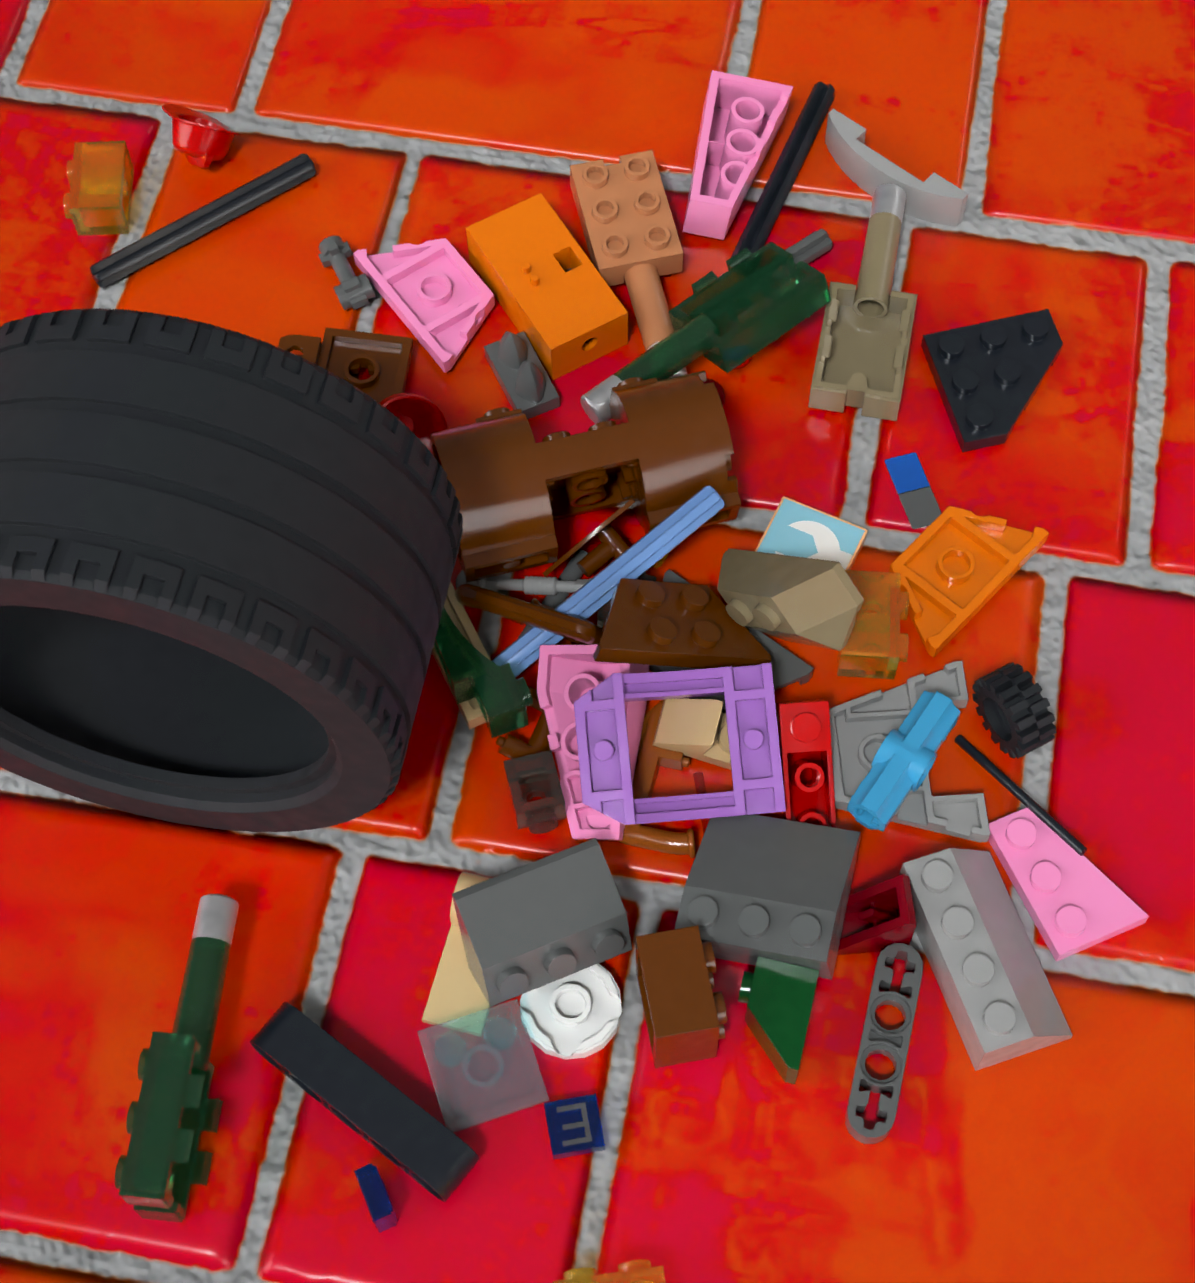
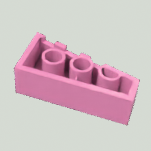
[682,70,794,240]

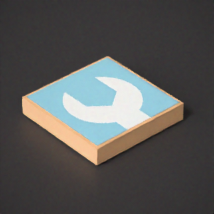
[755,496,868,574]

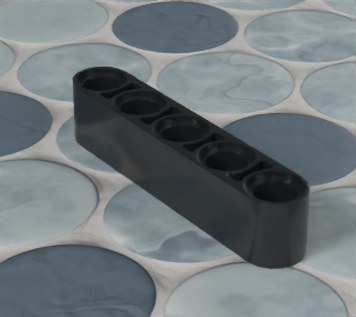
[250,1002,480,1202]

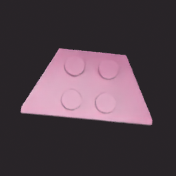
[353,238,495,373]

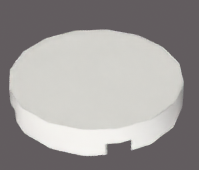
[520,963,622,1060]

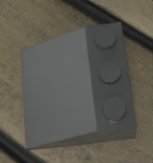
[675,814,861,980]

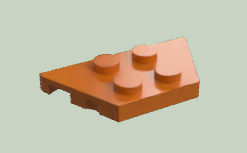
[888,506,1049,658]

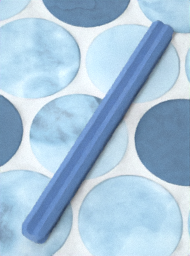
[491,485,725,683]

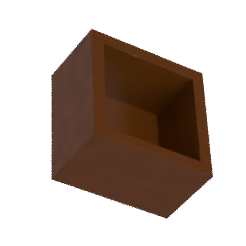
[636,925,727,1068]

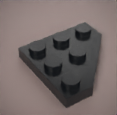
[921,309,1063,452]

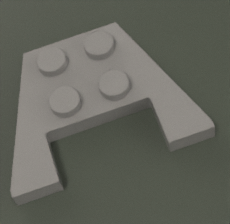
[829,661,990,842]

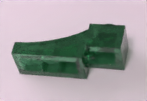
[434,608,533,738]

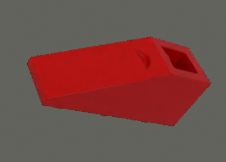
[775,699,836,828]

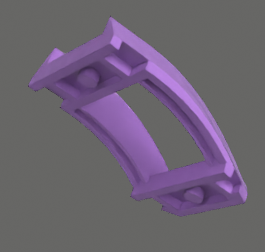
[574,663,786,825]

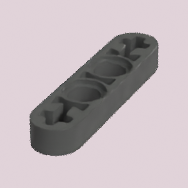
[845,943,923,1144]

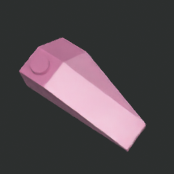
[537,644,649,841]

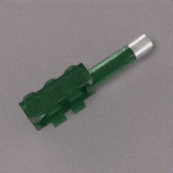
[580,242,832,424]
[115,894,239,1222]

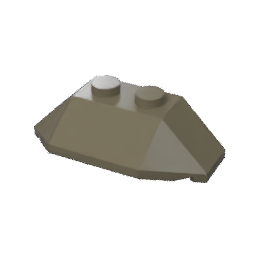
[717,548,864,651]

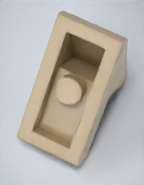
[652,698,731,770]

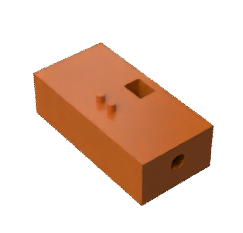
[466,193,628,380]

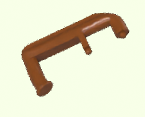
[619,698,696,858]

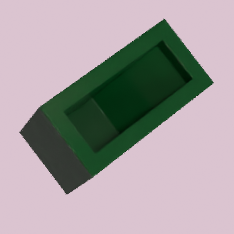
[738,956,819,1084]

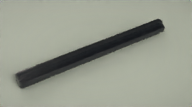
[730,81,835,276]
[90,153,316,288]

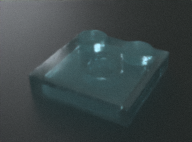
[417,999,549,1133]

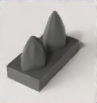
[484,331,560,419]

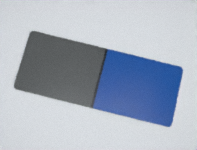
[884,452,941,529]

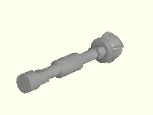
[456,570,592,596]

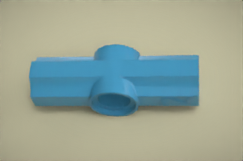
[847,691,961,832]

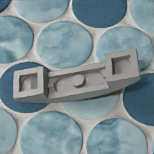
[825,108,968,226]

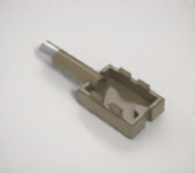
[808,184,918,421]

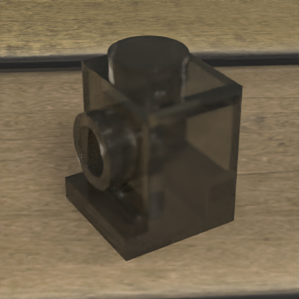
[503,750,566,834]

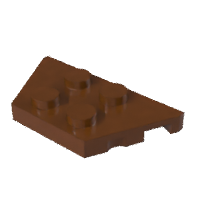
[593,578,772,669]

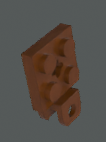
[278,327,413,419]

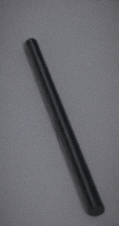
[954,735,1087,856]

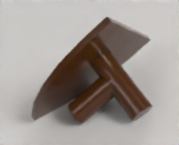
[543,499,635,577]

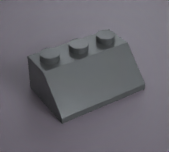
[452,838,632,1007]

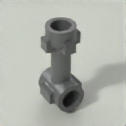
[318,235,376,311]

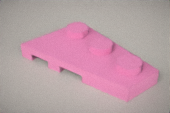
[988,808,1149,962]

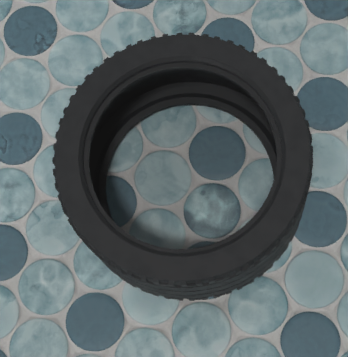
[0,308,463,832]

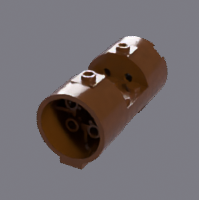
[430,371,741,583]

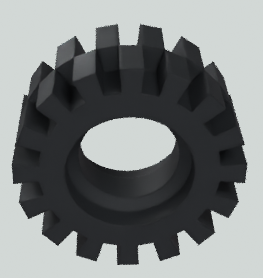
[972,662,1056,759]

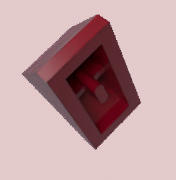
[837,874,916,955]

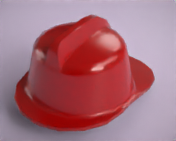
[162,104,241,169]

